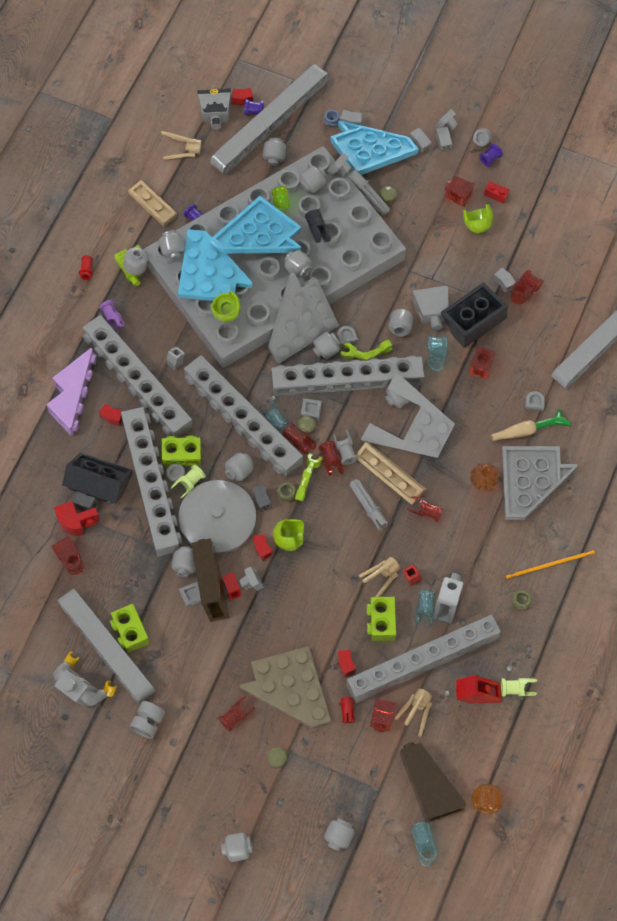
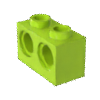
[162,436,201,467]
[367,597,396,641]
[109,604,150,654]

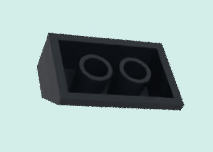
[441,282,508,348]
[62,452,133,504]

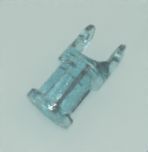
[259,399,290,433]
[416,590,435,627]

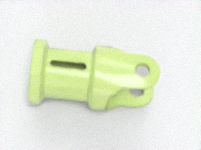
[171,464,206,498]
[501,678,537,697]

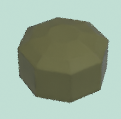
[380,186,397,204]
[298,416,315,435]
[277,482,296,502]
[512,590,532,611]
[267,747,287,769]

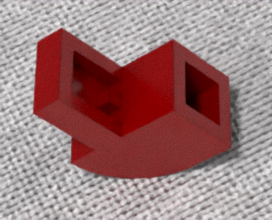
[53,501,100,536]

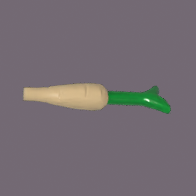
[491,409,571,441]

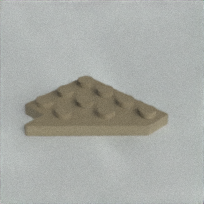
[239,646,331,729]

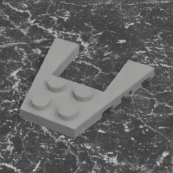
[361,372,455,458]

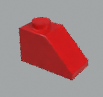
[456,675,502,704]

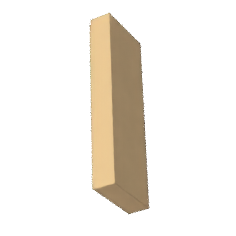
[128,180,178,227]

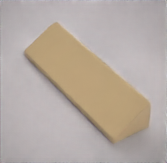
[356,442,427,505]

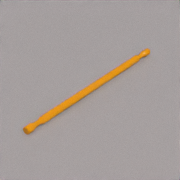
[505,550,595,579]

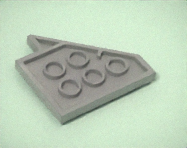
[268,273,339,364]
[502,446,577,520]

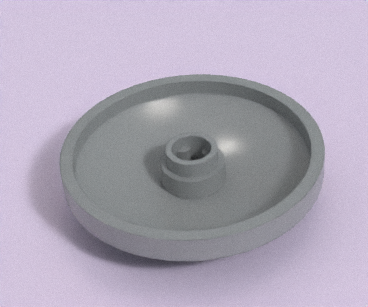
[179,480,256,555]

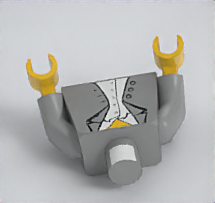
[53,651,117,708]

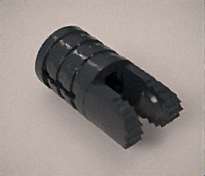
[305,209,331,243]

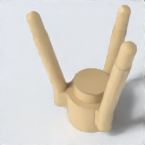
[161,131,201,160]
[359,557,400,597]
[394,689,432,738]

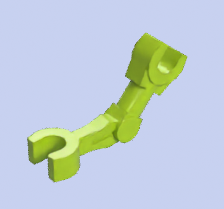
[340,339,393,361]
[295,453,322,501]

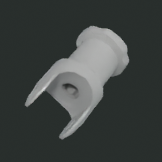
[333,429,358,465]

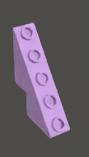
[47,348,97,437]

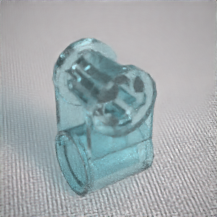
[428,335,447,372]

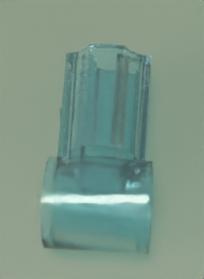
[411,822,437,867]

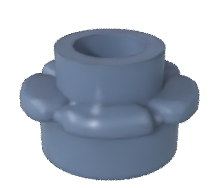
[323,110,340,126]

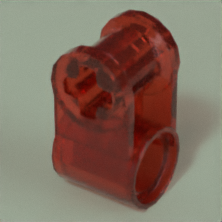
[510,269,544,305]
[51,536,84,575]

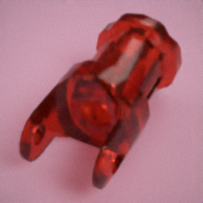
[282,423,317,454]
[318,441,344,476]
[407,496,444,522]
[218,696,255,732]

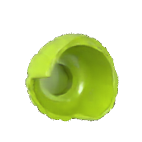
[463,204,493,234]
[210,291,241,322]
[273,519,304,551]

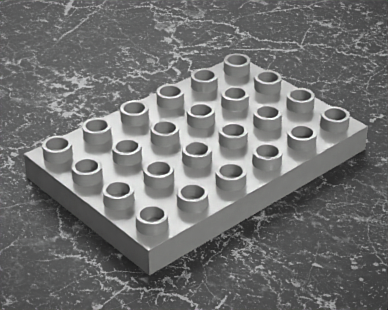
[143,146,406,369]

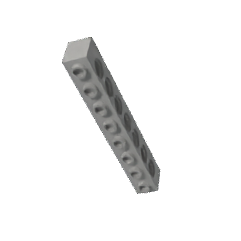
[82,315,193,438]
[184,355,303,478]
[272,356,424,396]
[121,407,182,557]
[346,614,501,704]

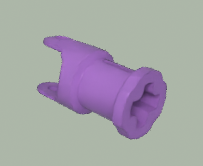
[99,300,125,334]

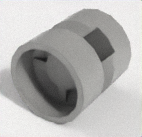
[129,701,165,739]

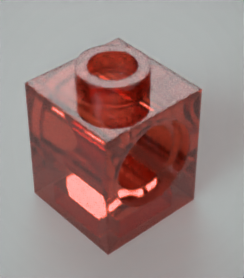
[444,176,474,207]
[469,347,495,379]
[370,698,396,733]

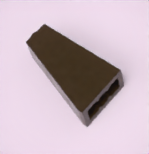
[192,538,229,622]
[400,742,466,823]

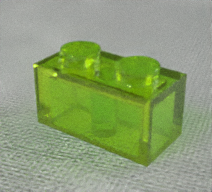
[271,186,291,211]

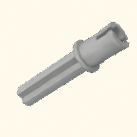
[348,169,390,215]
[350,479,388,530]

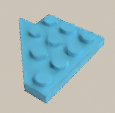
[330,121,419,175]
[210,196,301,254]
[178,229,252,301]

